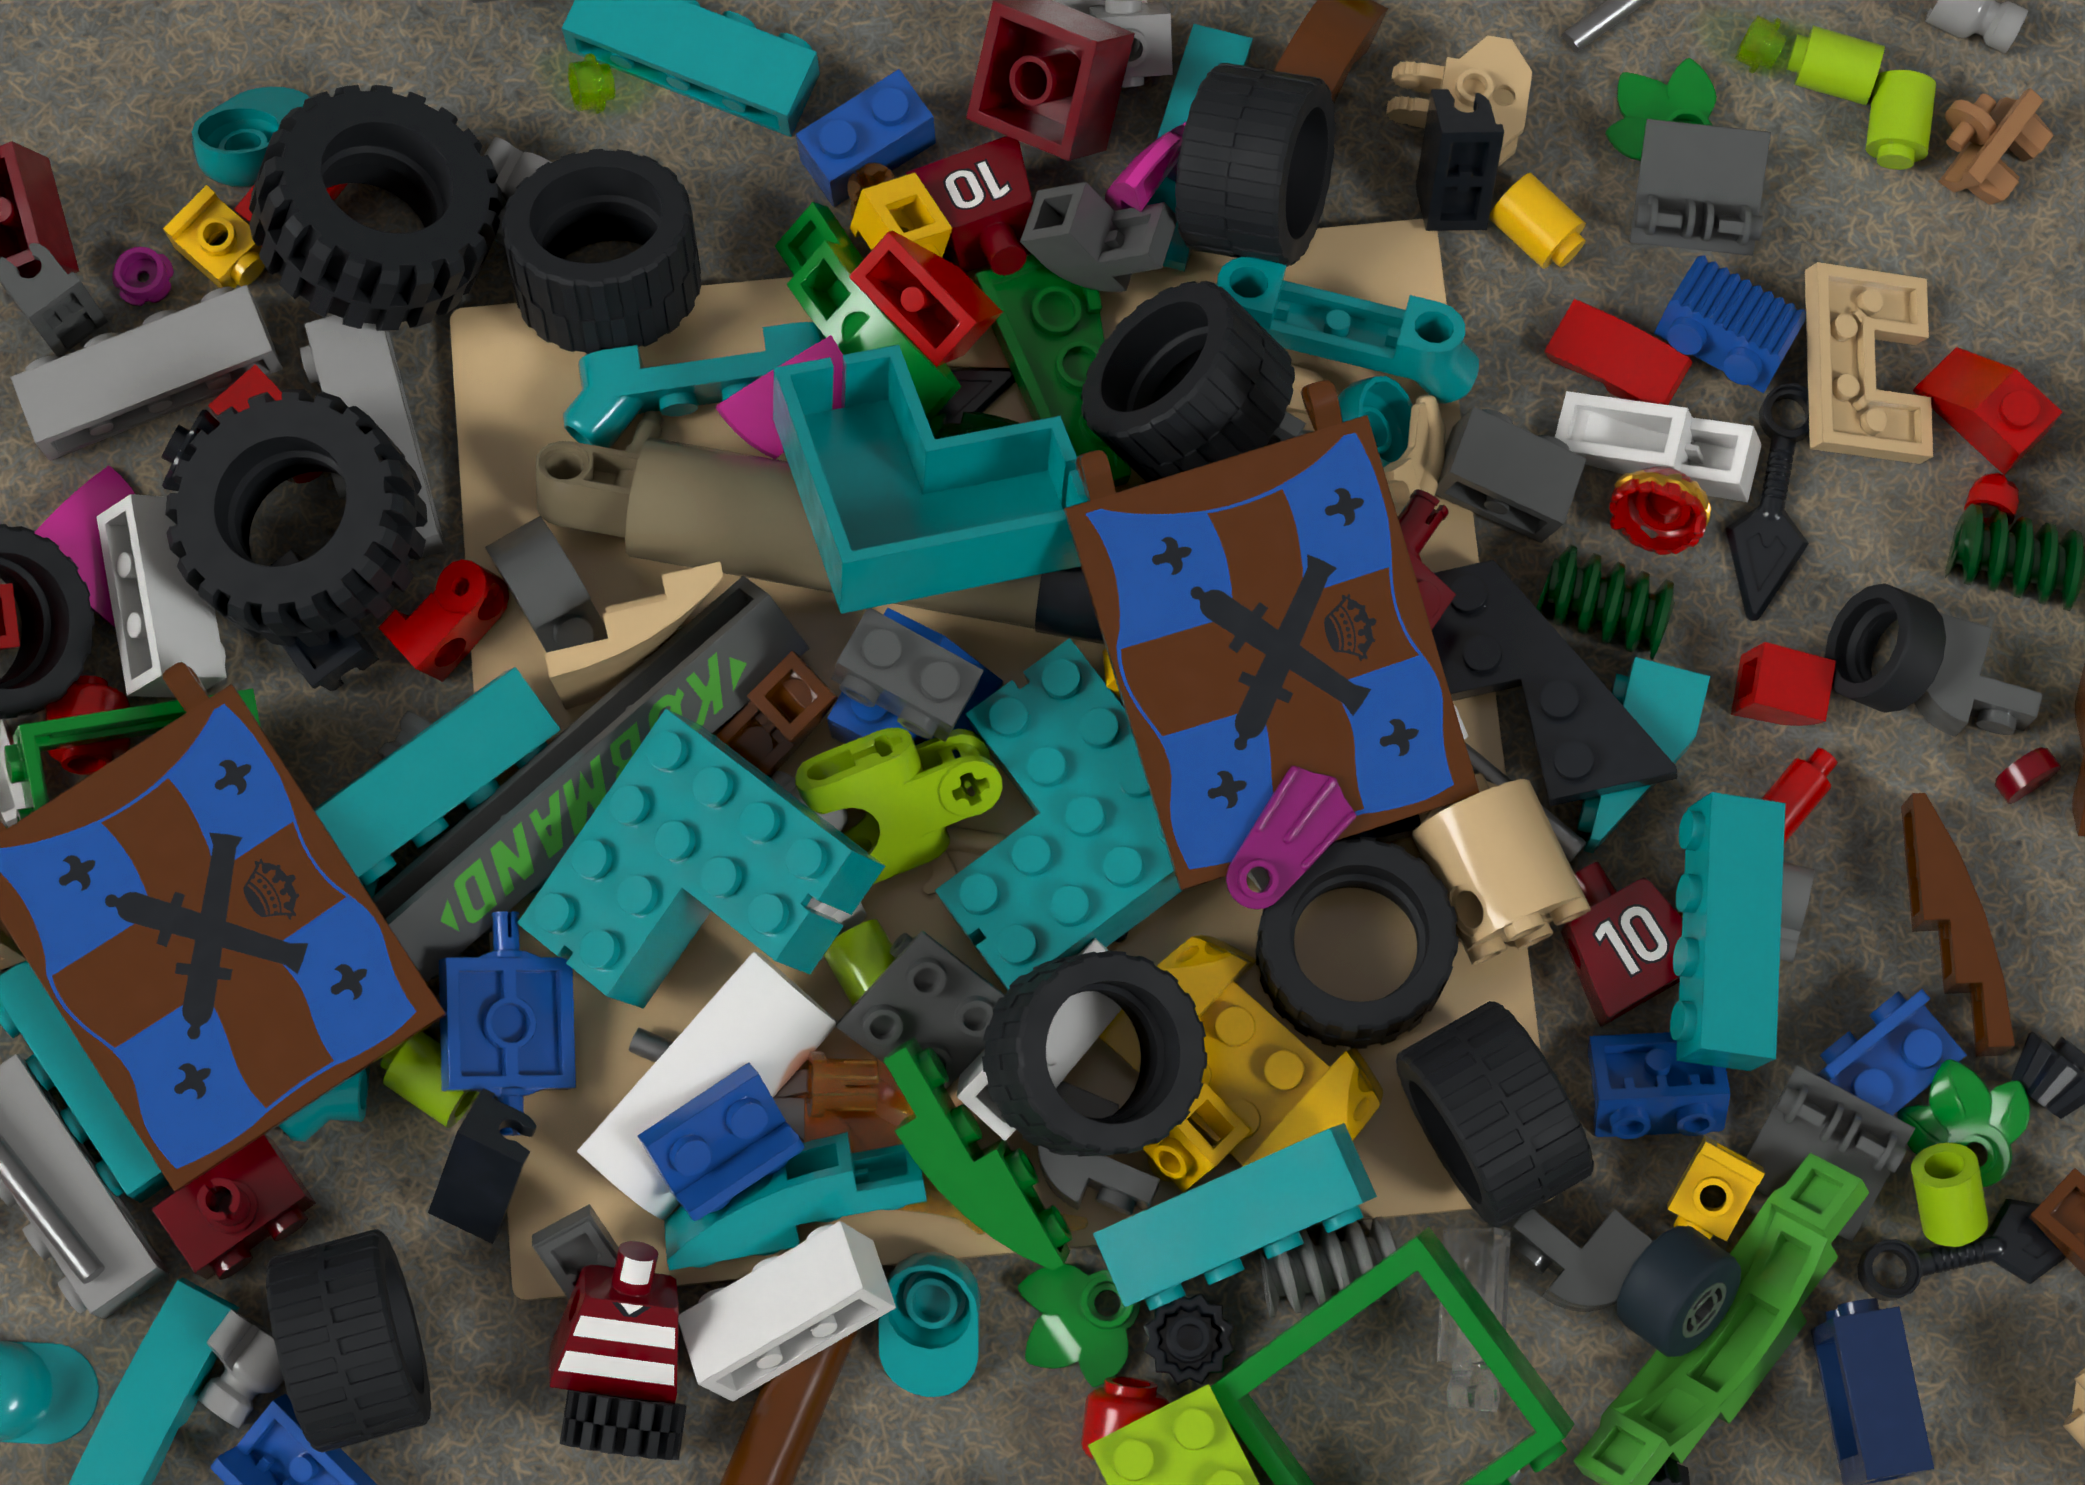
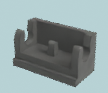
[0,243,108,357]

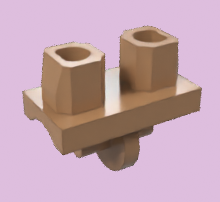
[1938,88,2054,205]

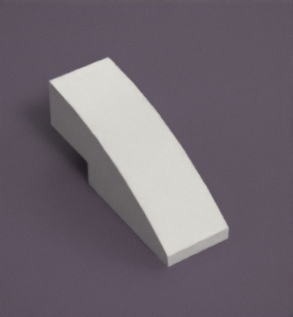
[1555,391,1762,502]

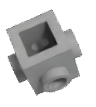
[1089,0,1173,88]

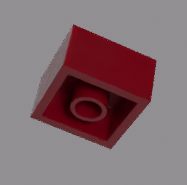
[966,0,1135,161]

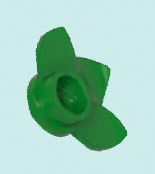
[1605,58,1717,161]
[1897,1059,2030,1187]
[1018,1263,1140,1388]

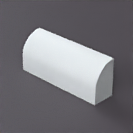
[577,952,838,1220]

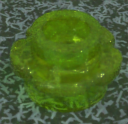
[1734,14,1787,74]
[568,53,615,114]

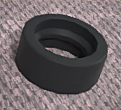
[1824,583,1946,713]

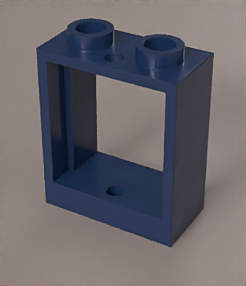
[1811,1298,1934,1485]

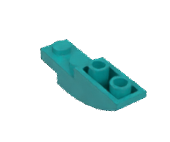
[664,1132,927,1271]

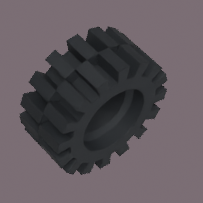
[560,1390,687,1460]

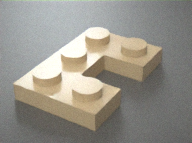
[1805,262,1933,464]

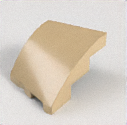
[544,561,724,710]

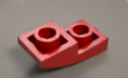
[1544,299,1693,405]

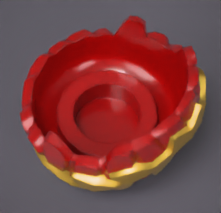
[1609,467,1710,555]

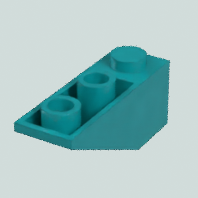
[1577,657,1710,853]

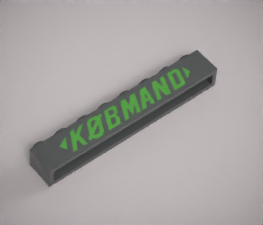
[372,576,810,982]

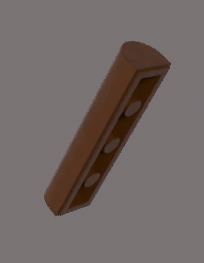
[719,1329,859,1485]

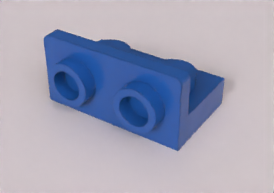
[1817,989,1967,1115]
[1587,1032,1731,1139]
[637,1062,805,1221]

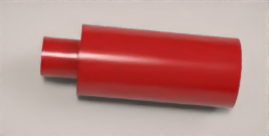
[1761,747,1838,844]

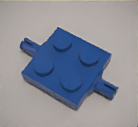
[439,911,576,1137]

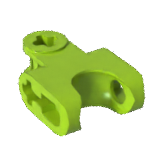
[795,728,1003,884]

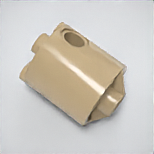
[1411,773,1591,965]

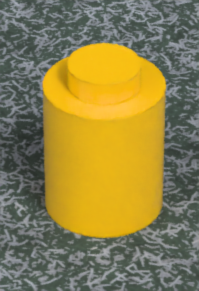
[1489,173,1586,269]

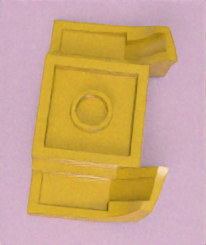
[1099,935,1383,1167]

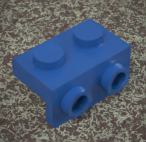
[211,1394,377,1485]

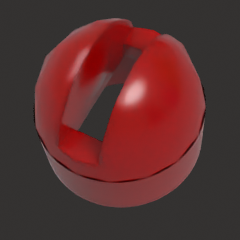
[1964,473,2019,526]

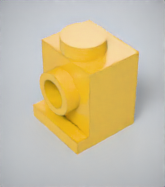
[849,172,953,257]
[163,185,265,288]
[1143,1082,1251,1193]
[1667,1135,1765,1242]

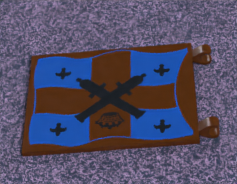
[1064,380,1480,890]
[0,662,447,1192]

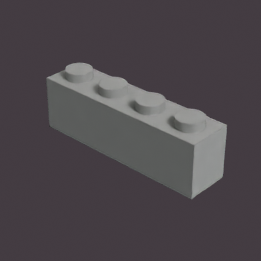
[10,285,283,461]
[300,315,447,561]
[0,1054,170,1320]

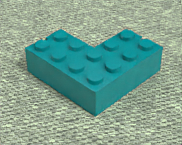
[773,345,1089,614]
[935,638,1183,991]
[517,708,885,1009]

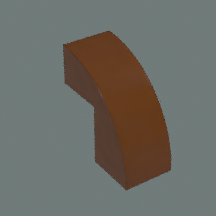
[1274,0,1388,103]

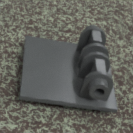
[1629,119,1771,256]
[836,930,1005,1090]
[1746,1064,1915,1242]

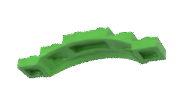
[1574,1153,1869,1485]

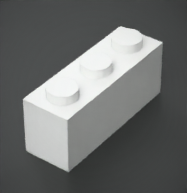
[96,494,227,698]
[678,1221,896,1402]

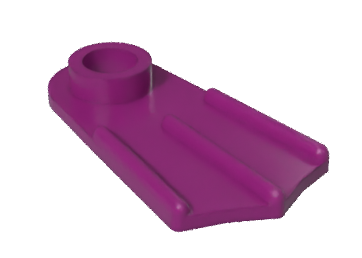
[1226,766,1357,909]

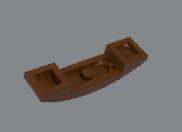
[716,651,838,777]

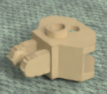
[1386,36,1532,167]

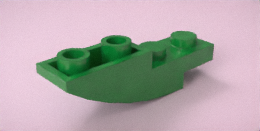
[775,202,962,423]
[883,1037,1072,1271]

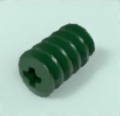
[1945,503,2085,611]
[1536,544,1675,660]

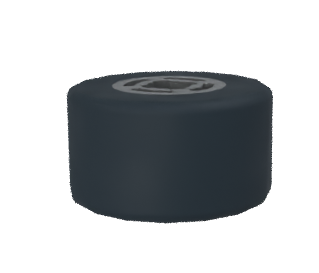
[1617,1226,1741,1357]

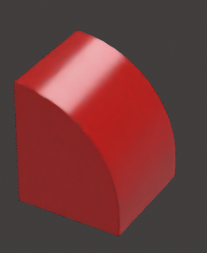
[1731,642,1836,726]

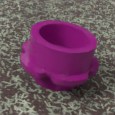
[112,247,174,306]

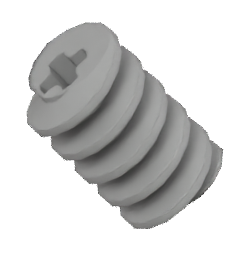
[1260,1216,1402,1317]

